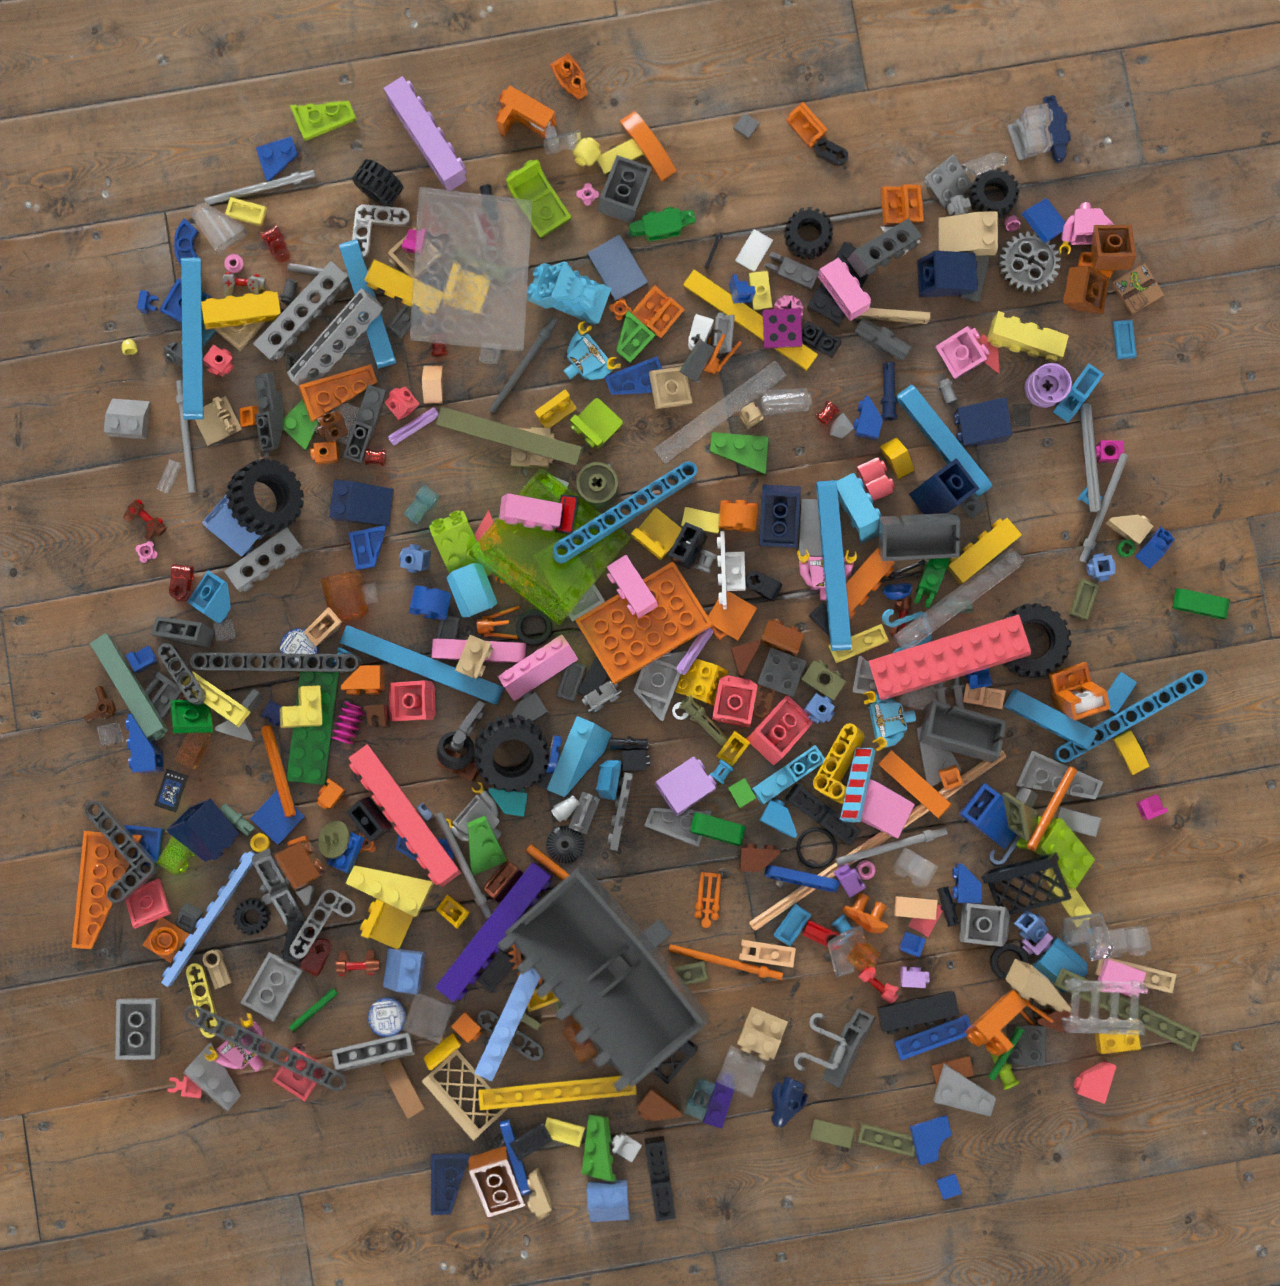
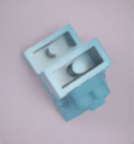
[526,261,612,325]

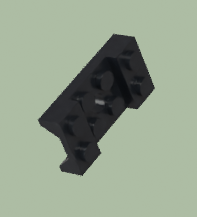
[806,241,868,327]

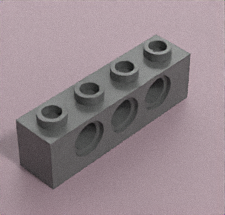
[847,218,922,278]

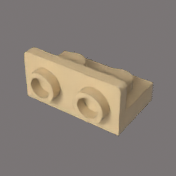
[455,635,493,679]

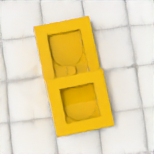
[1113,730,1149,775]

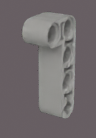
[290,890,355,958]

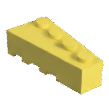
[346,865,434,917]

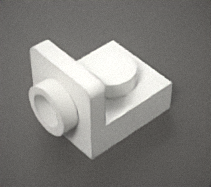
[611,1132,642,1162]

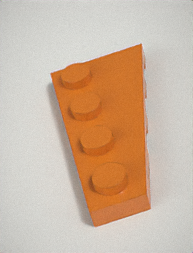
[299,364,378,422]

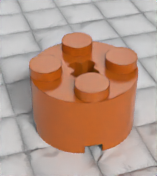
[718,500,758,532]

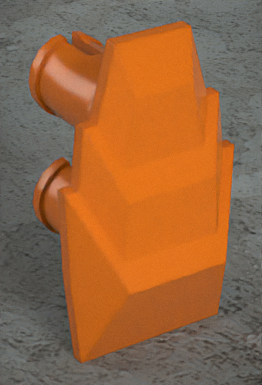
[550,53,588,100]
[842,893,888,934]

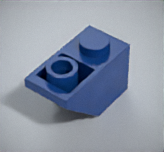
[853,396,883,441]
[1135,527,1175,569]
[952,863,982,903]

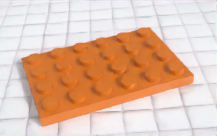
[575,562,713,685]

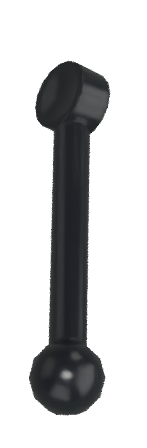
[704,233,723,270]
[889,560,926,579]

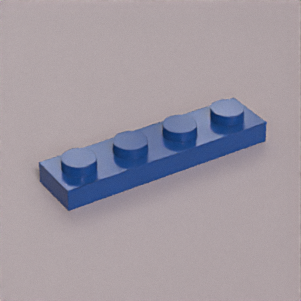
[893,1014,971,1061]

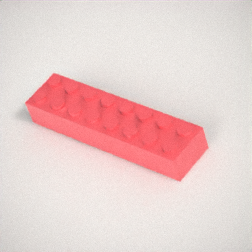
[869,615,1031,701]
[349,744,461,887]

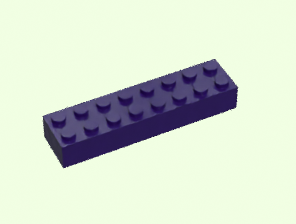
[435,862,552,1002]

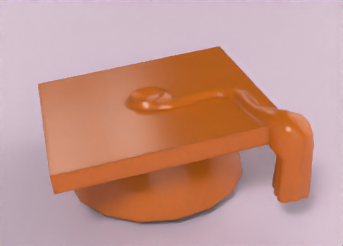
[143,917,190,963]

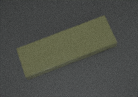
[856,1123,915,1157]

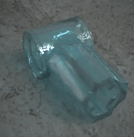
[403,484,440,524]
[684,1078,715,1121]

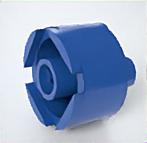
[409,586,451,620]

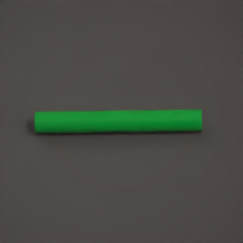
[289,988,338,1033]
[988,1026,1024,1081]

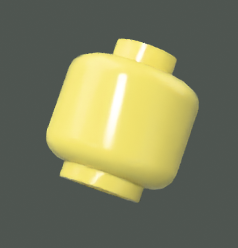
[573,137,601,167]

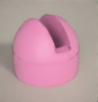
[1004,215,1021,232]

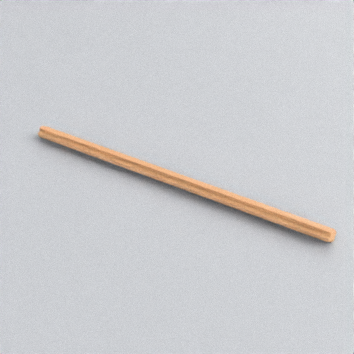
[749,749,1007,931]

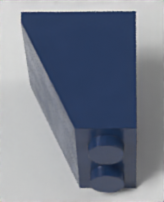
[917,250,978,298]
[953,397,1013,448]
[909,458,980,514]
[166,798,239,862]

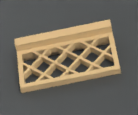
[421,1050,508,1141]

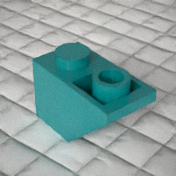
[489,788,528,817]

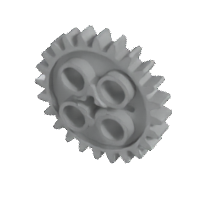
[998,231,1061,293]

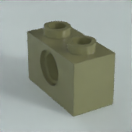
[800,660,846,701]

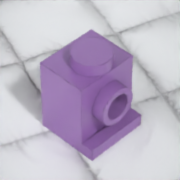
[834,864,866,898]

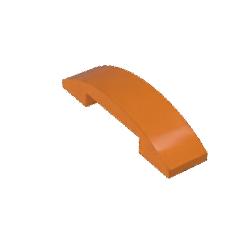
[619,111,677,182]

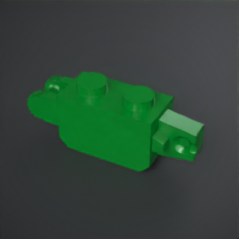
[629,207,695,242]
[914,558,950,609]

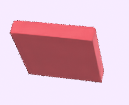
[125,878,171,929]
[272,1046,324,1102]

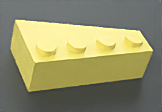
[987,311,1069,362]

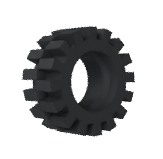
[233,898,271,935]

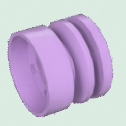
[1024,363,1072,408]

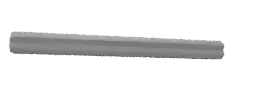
[1080,403,1101,512]

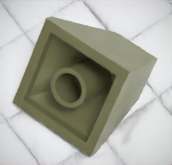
[1002,792,1039,840]

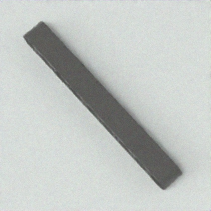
[190,653,363,673]
[184,1005,346,1091]

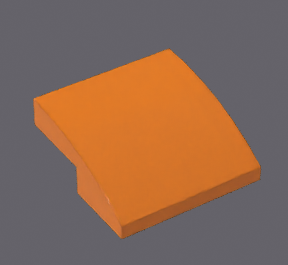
[880,184,924,225]
[631,285,685,338]

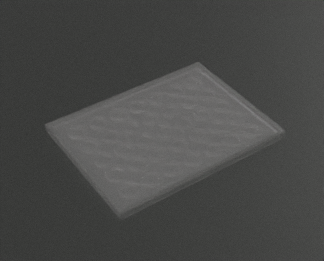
[410,187,532,351]

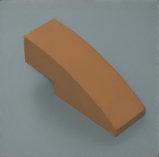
[381,1058,426,1119]

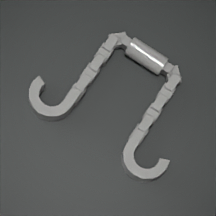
[794,1013,847,1071]

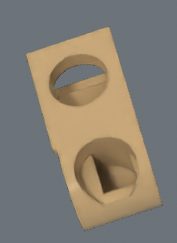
[739,402,764,429]

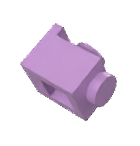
[900,966,929,988]

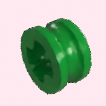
[1116,540,1135,558]

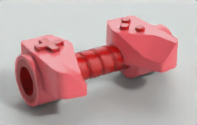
[858,965,899,1004]

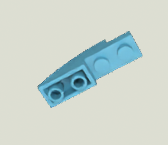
[751,745,825,805]

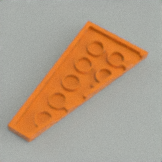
[72,831,143,949]

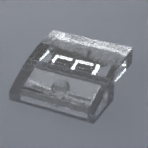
[827,925,871,977]

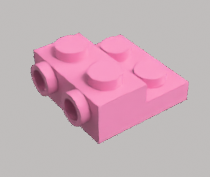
[935,326,990,379]

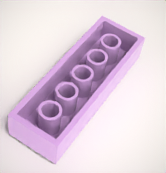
[384,76,467,193]

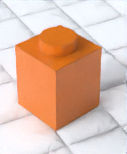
[451,1011,483,1043]

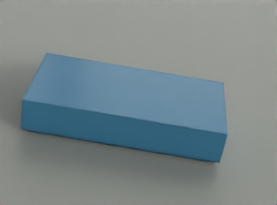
[1112,320,1137,360]
[1107,672,1137,714]
[774,903,812,947]

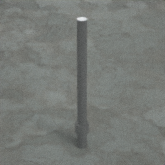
[489,317,558,414]

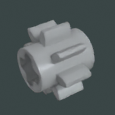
[947,195,972,216]

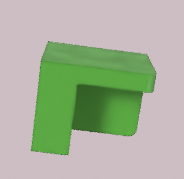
[727,778,756,808]

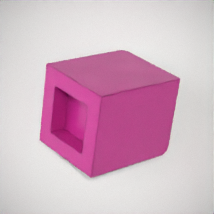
[402,228,427,255]
[1136,794,1169,820]

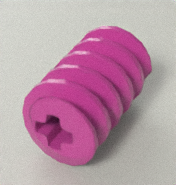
[331,701,365,744]

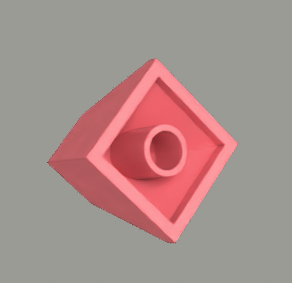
[1073,1061,1116,1104]

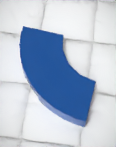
[174,218,199,265]

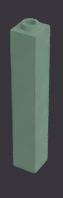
[90,633,169,741]

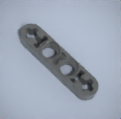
[158,643,206,705]
[477,1010,544,1061]

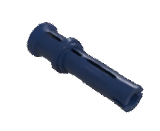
[881,362,898,421]

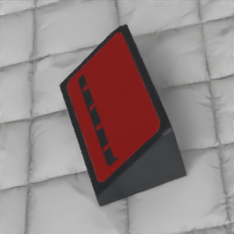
[555,494,580,535]

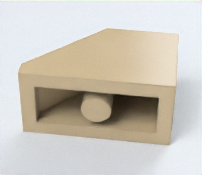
[1105,514,1153,547]

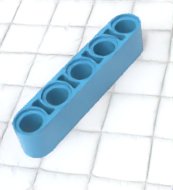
[1004,689,1097,750]

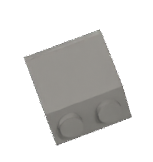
[104,399,151,439]

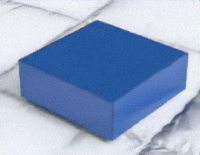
[936,1173,962,1200]

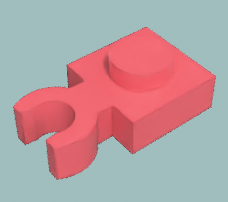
[168,1076,202,1099]

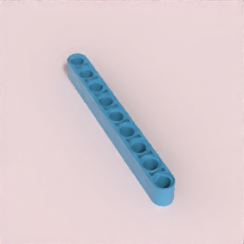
[181,258,204,420]
[553,461,697,563]
[816,480,852,651]
[339,625,504,705]
[1053,670,1207,763]

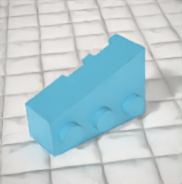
[836,473,882,544]

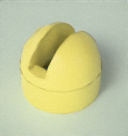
[122,339,138,355]

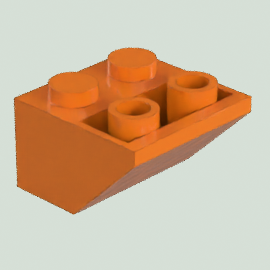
[341,665,385,695]

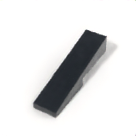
[785,783,861,846]
[645,1136,676,1222]

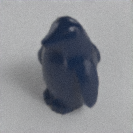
[771,1076,808,1128]

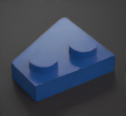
[256,136,298,182]
[349,525,386,571]

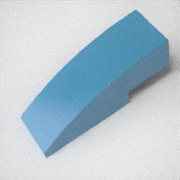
[1053,363,1104,423]

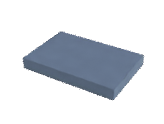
[587,234,648,302]

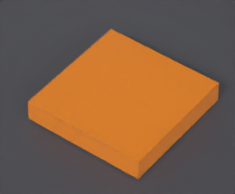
[708,591,757,641]

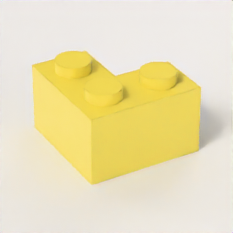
[280,686,322,728]

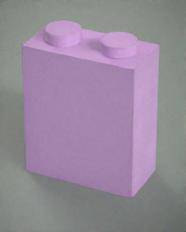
[655,756,716,817]

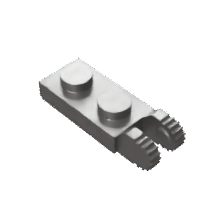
[764,252,819,290]
[450,701,485,751]

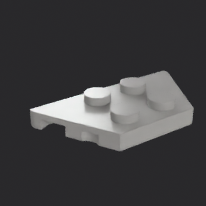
[633,651,687,721]

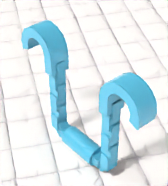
[882,609,932,653]

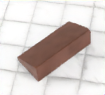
[482,859,524,903]

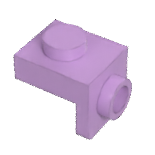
[1020,933,1053,956]

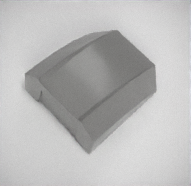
[958,903,1010,946]

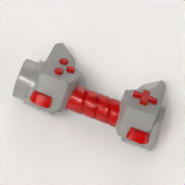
[222,272,266,297]

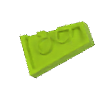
[290,101,357,141]

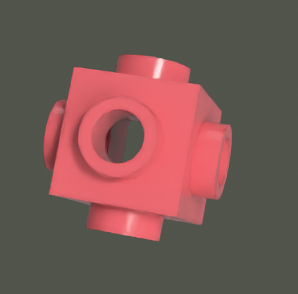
[203,345,234,377]
[385,386,420,420]

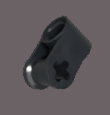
[745,571,783,602]

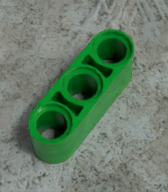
[1172,588,1230,619]
[690,813,746,846]

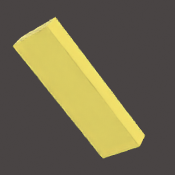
[597,139,644,175]
[828,624,889,664]

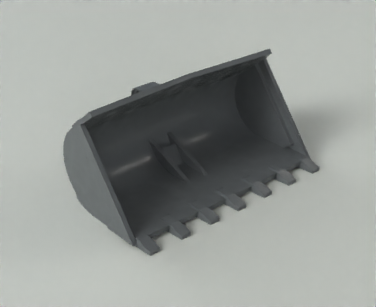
[497,867,710,1092]

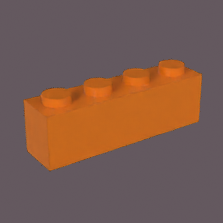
[826,548,895,620]

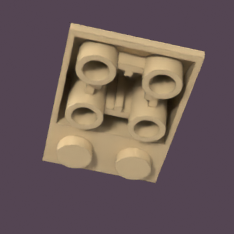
[1005,959,1072,1012]

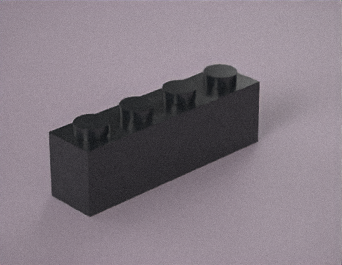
[876,990,960,1034]

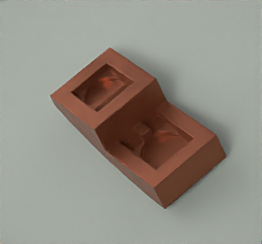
[437,748,479,782]

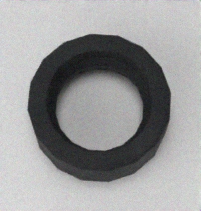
[516,609,553,646]
[437,731,474,770]
[990,944,1029,981]

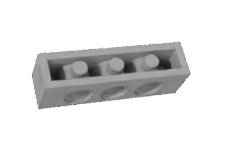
[224,527,303,592]
[332,1032,416,1072]

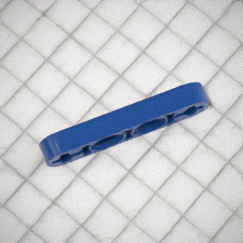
[764,865,840,893]
[499,1119,532,1196]

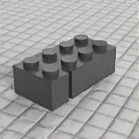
[879,513,960,561]
[919,700,1006,763]

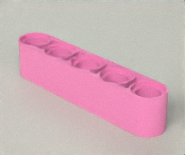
[431,639,527,663]

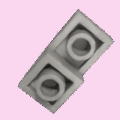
[1058,807,1101,837]

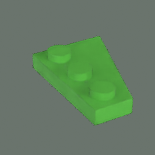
[710,432,768,475]
[467,816,507,876]

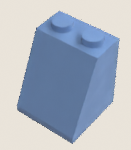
[202,495,265,557]
[383,948,426,994]
[587,1179,630,1222]

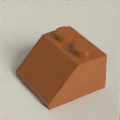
[1091,225,1136,270]
[1063,266,1109,314]
[760,619,805,656]
[274,840,325,889]
[637,1086,683,1121]

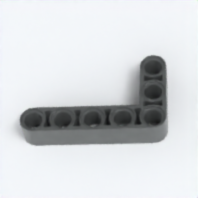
[85,801,158,903]

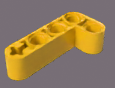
[813,723,864,804]

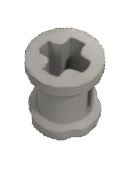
[694,549,717,574]

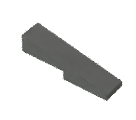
[252,848,305,928]

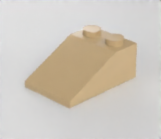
[939,212,998,255]

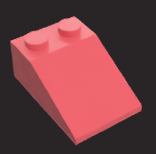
[746,695,814,766]

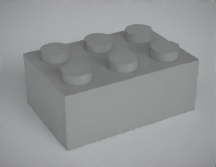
[115,998,161,1060]

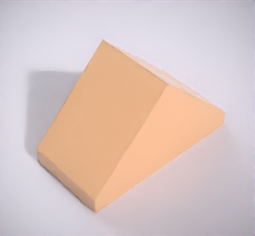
[422,366,443,404]
[304,607,342,646]

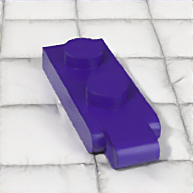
[703,1073,735,1129]

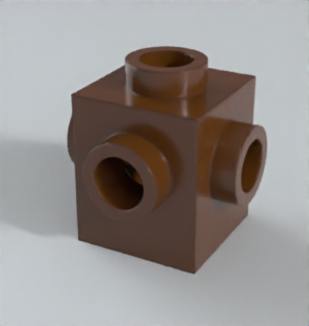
[316,410,348,443]

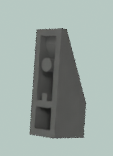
[151,617,215,649]
[512,691,548,722]

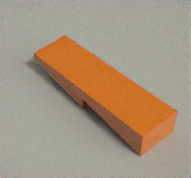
[878,750,952,819]

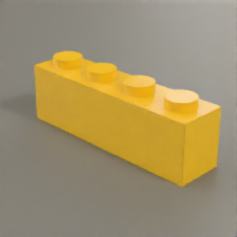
[364,259,444,315]
[201,291,281,330]
[946,518,1022,585]

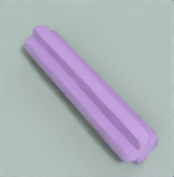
[388,408,439,445]
[676,628,713,675]

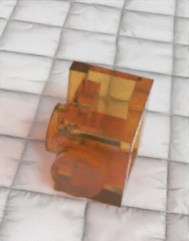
[846,943,882,970]

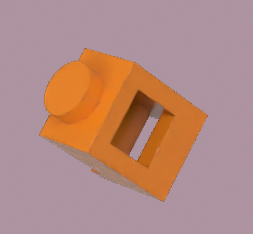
[310,441,340,465]
[316,778,346,810]

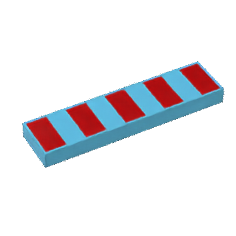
[840,748,876,822]

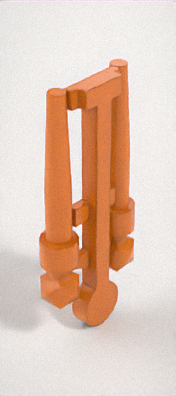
[694,872,721,928]

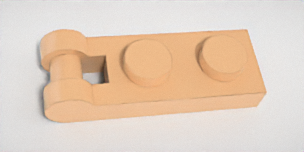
[739,940,796,968]

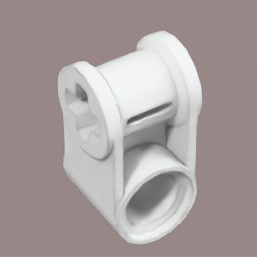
[688,314,714,351]

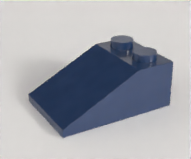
[329,480,394,527]
[759,484,801,548]

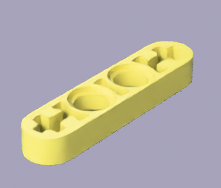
[186,963,217,1038]

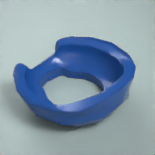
[882,583,913,600]

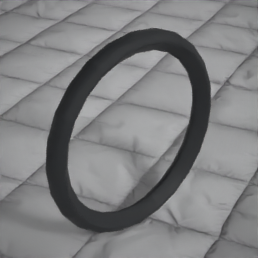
[796,828,837,869]

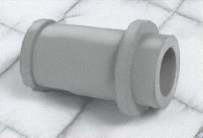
[938,378,958,404]

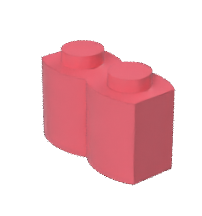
[856,458,895,502]

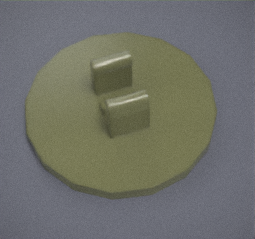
[318,820,350,859]

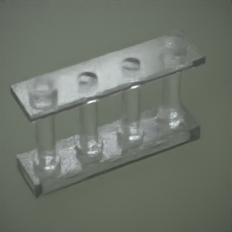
[1062,978,1148,1035]

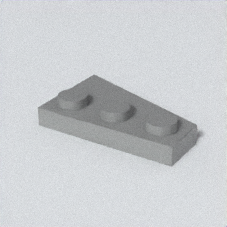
[916,726,962,786]
[644,808,712,848]
[183,1042,241,1112]
[933,1063,996,1116]

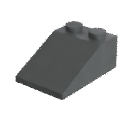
[597,155,652,223]

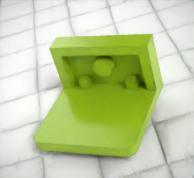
[570,398,623,450]

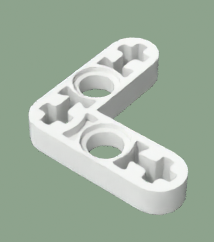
[352,205,411,259]

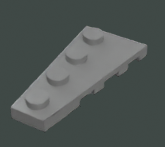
[1016,750,1103,800]
[607,772,633,851]

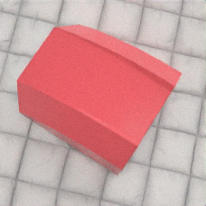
[712,676,758,727]
[388,680,437,721]

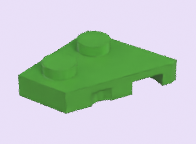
[616,311,655,364]

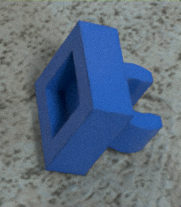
[137,290,159,314]

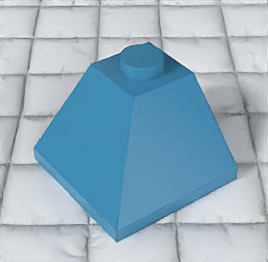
[187,571,231,624]
[759,798,797,838]

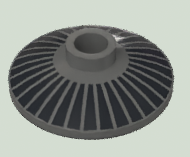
[546,825,585,864]

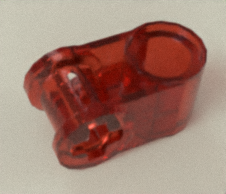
[259,224,290,263]
[169,564,194,602]
[300,938,332,977]

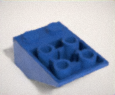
[125,714,164,774]
[959,783,1016,850]

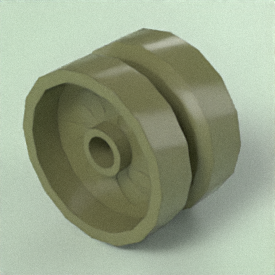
[576,462,618,508]

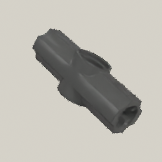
[854,317,912,361]

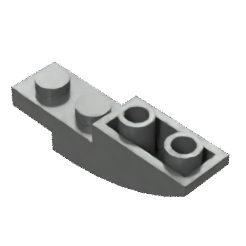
[254,373,283,452]
[343,384,387,463]
[822,1008,876,1089]

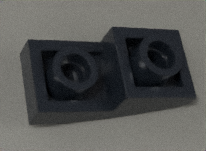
[802,321,842,358]

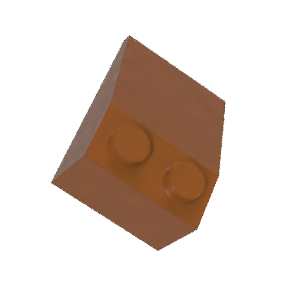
[469,1146,525,1218]

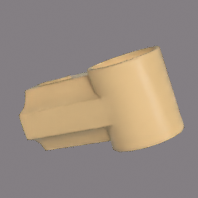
[203,949,232,989]

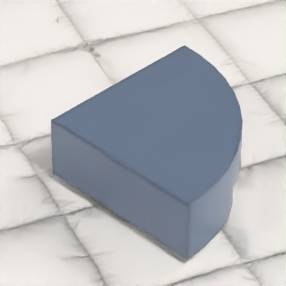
[417,803,434,821]

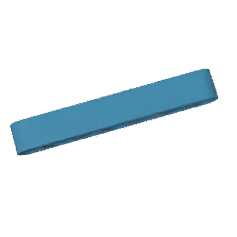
[339,239,397,369]
[896,384,992,498]

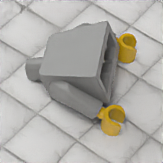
[446,782,502,841]

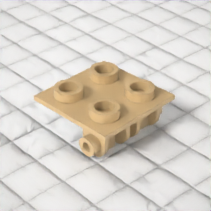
[195,396,242,446]

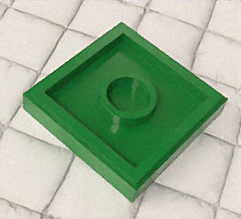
[170,700,213,733]

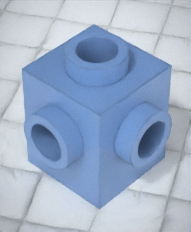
[399,544,431,573]
[1086,553,1116,582]
[803,693,835,724]
[1014,910,1049,944]

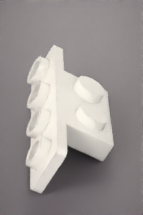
[717,531,746,609]

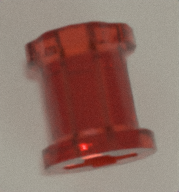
[429,334,448,357]
[815,401,840,426]
[365,448,386,467]

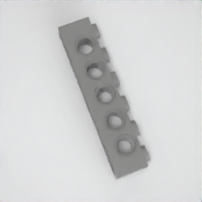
[253,261,350,362]
[287,288,383,386]

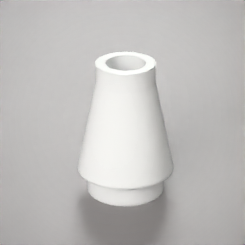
[551,795,580,822]

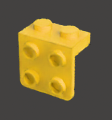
[360,899,414,949]

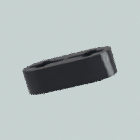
[814,139,848,166]

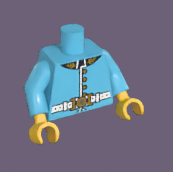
[563,321,621,380]
[863,691,916,751]

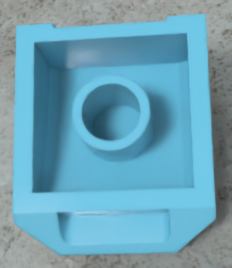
[446,563,498,617]

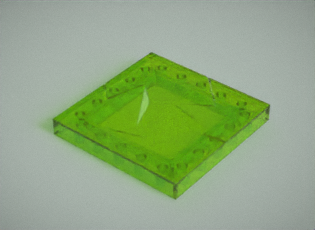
[469,468,631,625]

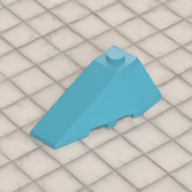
[547,716,612,797]

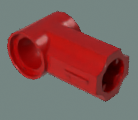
[802,920,841,949]

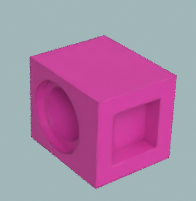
[1095,440,1124,463]

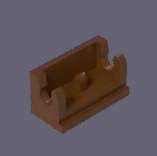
[364,704,390,728]

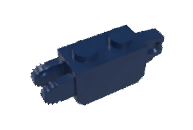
[1037,95,1071,164]

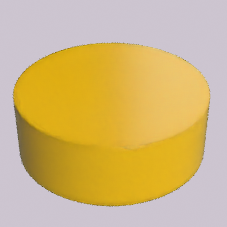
[250,833,271,853]

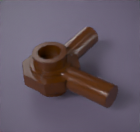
[84,686,116,723]

